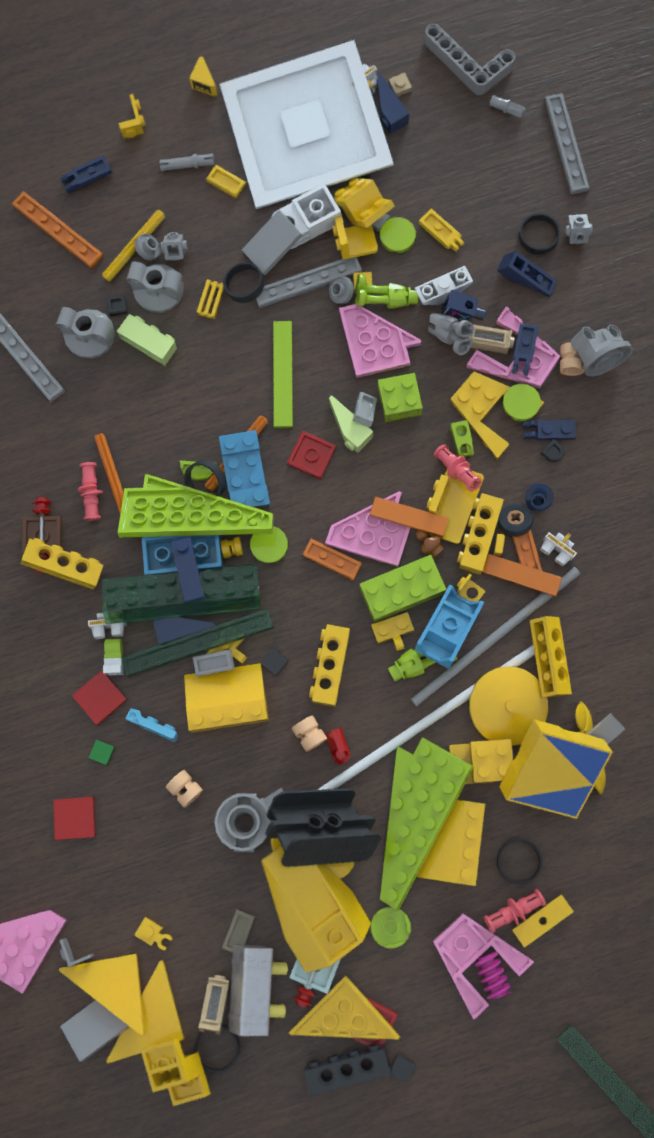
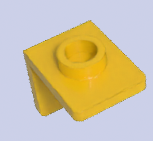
[457,574,485,602]

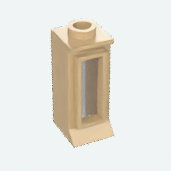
[469,325,515,354]
[198,975,230,1035]

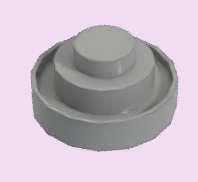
[135,233,161,261]
[329,276,354,304]

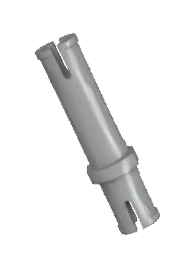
[160,153,215,172]

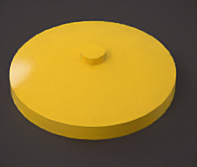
[469,666,548,746]

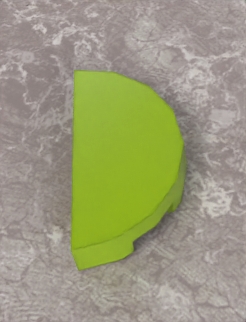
[180,461,217,482]

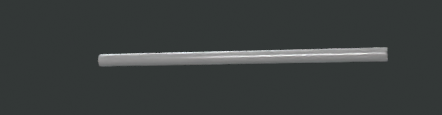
[411,567,580,707]

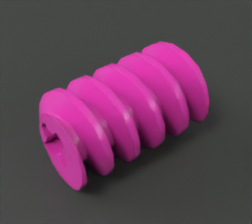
[475,951,512,999]

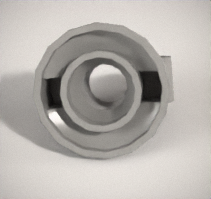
[126,262,184,313]
[56,307,115,359]
[571,325,633,377]
[214,793,272,853]

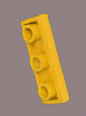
[512,894,574,948]

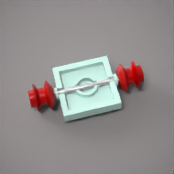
[289,959,340,1008]

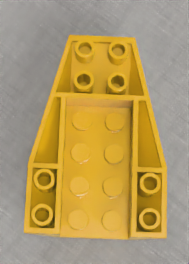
[261,846,371,973]

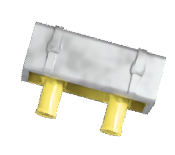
[228,945,288,1036]

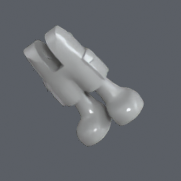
[428,313,474,355]

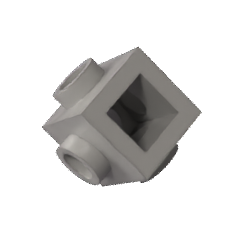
[565,214,592,244]
[161,232,188,261]

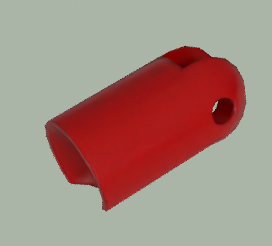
[325,728,351,764]

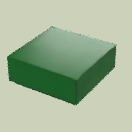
[89,740,115,765]

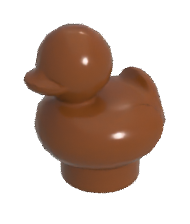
[415,530,444,558]

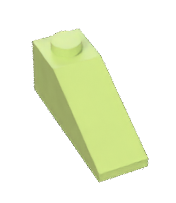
[329,395,373,453]

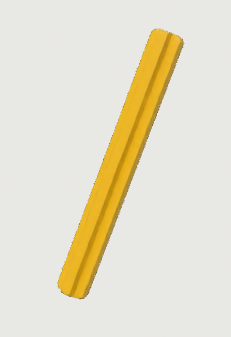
[102,210,165,282]

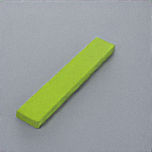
[273,321,293,428]

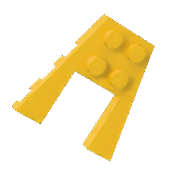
[450,372,544,460]

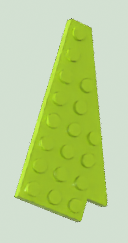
[118,474,274,538]
[380,738,474,910]

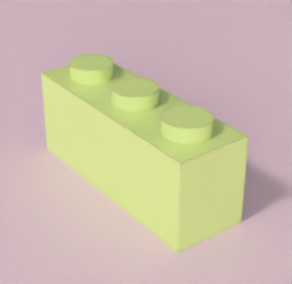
[117,314,177,366]

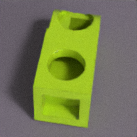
[449,420,474,457]

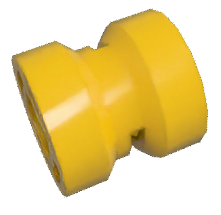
[221,537,243,559]

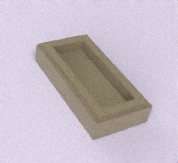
[222,909,256,953]

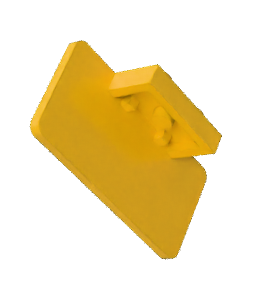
[427,468,484,544]

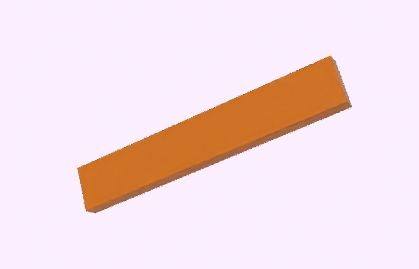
[12,191,104,269]

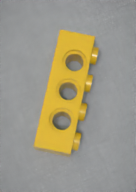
[457,493,504,575]
[20,538,103,590]
[530,616,572,698]
[309,624,350,707]

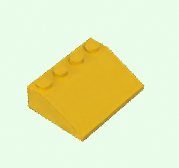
[184,663,269,733]
[417,800,485,886]

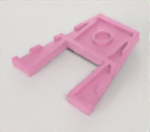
[467,306,560,388]
[433,913,534,1019]

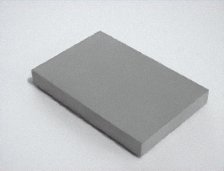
[242,210,303,275]
[60,1000,129,1062]

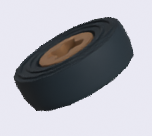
[498,503,533,537]

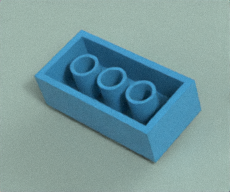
[142,535,224,579]

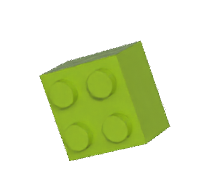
[378,373,422,422]

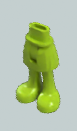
[355,274,418,308]
[388,649,457,682]

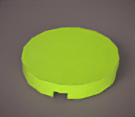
[380,217,416,253]
[503,384,541,421]
[250,526,288,564]
[371,907,411,948]

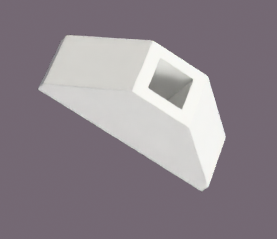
[415,266,473,305]

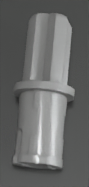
[489,95,525,117]

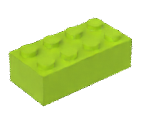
[360,555,446,623]

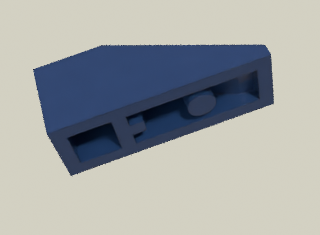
[377,74,409,134]
[497,251,557,297]
[172,537,204,603]
[153,615,217,647]

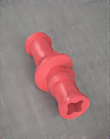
[434,445,482,492]
[78,462,103,521]
[484,889,546,933]

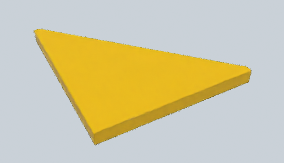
[59,954,145,1036]
[107,960,184,1064]
[289,976,400,1040]

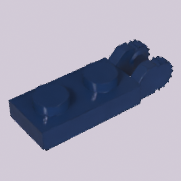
[60,156,112,193]
[512,323,539,376]
[522,420,576,440]

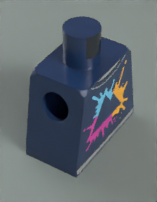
[441,290,486,323]

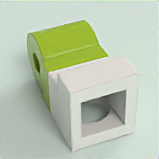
[103,639,124,676]

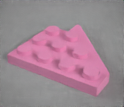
[339,304,421,378]
[325,491,410,567]
[0,910,67,994]

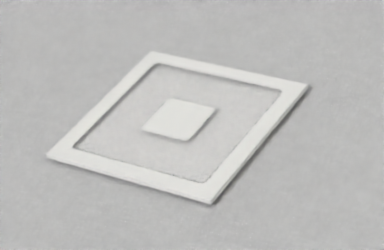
[220,40,394,209]

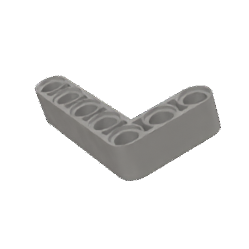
[425,24,515,95]

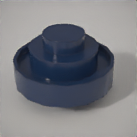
[525,484,554,511]

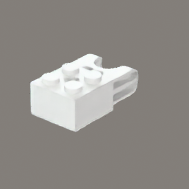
[271,183,343,249]

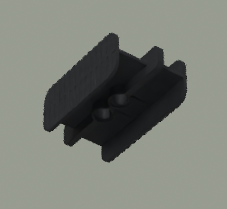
[265,788,381,867]

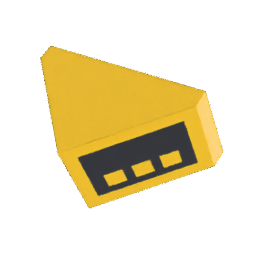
[189,56,217,96]

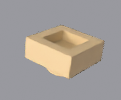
[388,73,412,97]

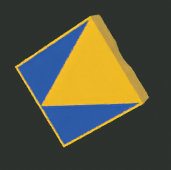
[499,719,613,819]

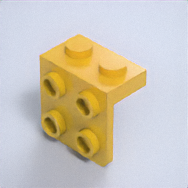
[332,216,378,260]

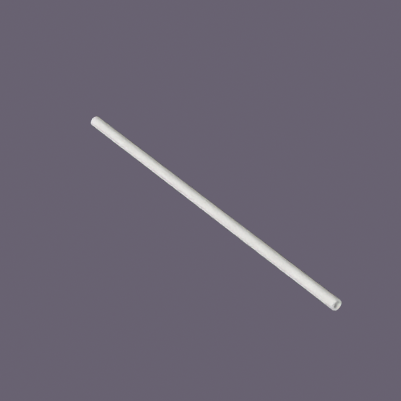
[319,645,535,790]

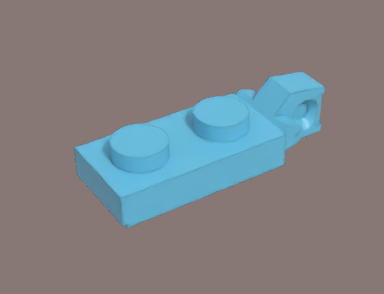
[125,708,179,742]

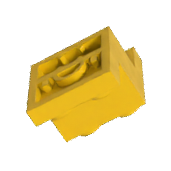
[333,178,395,228]
[449,739,513,785]
[141,1038,211,1106]

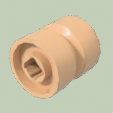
[560,342,584,376]
[291,715,327,752]
[166,770,203,808]

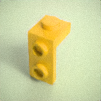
[119,94,145,139]

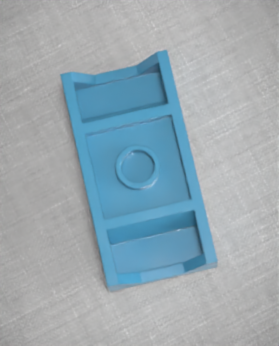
[219,430,270,507]
[414,585,484,669]

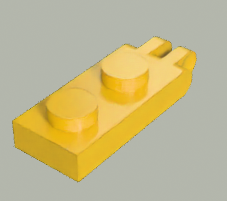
[419,208,464,251]

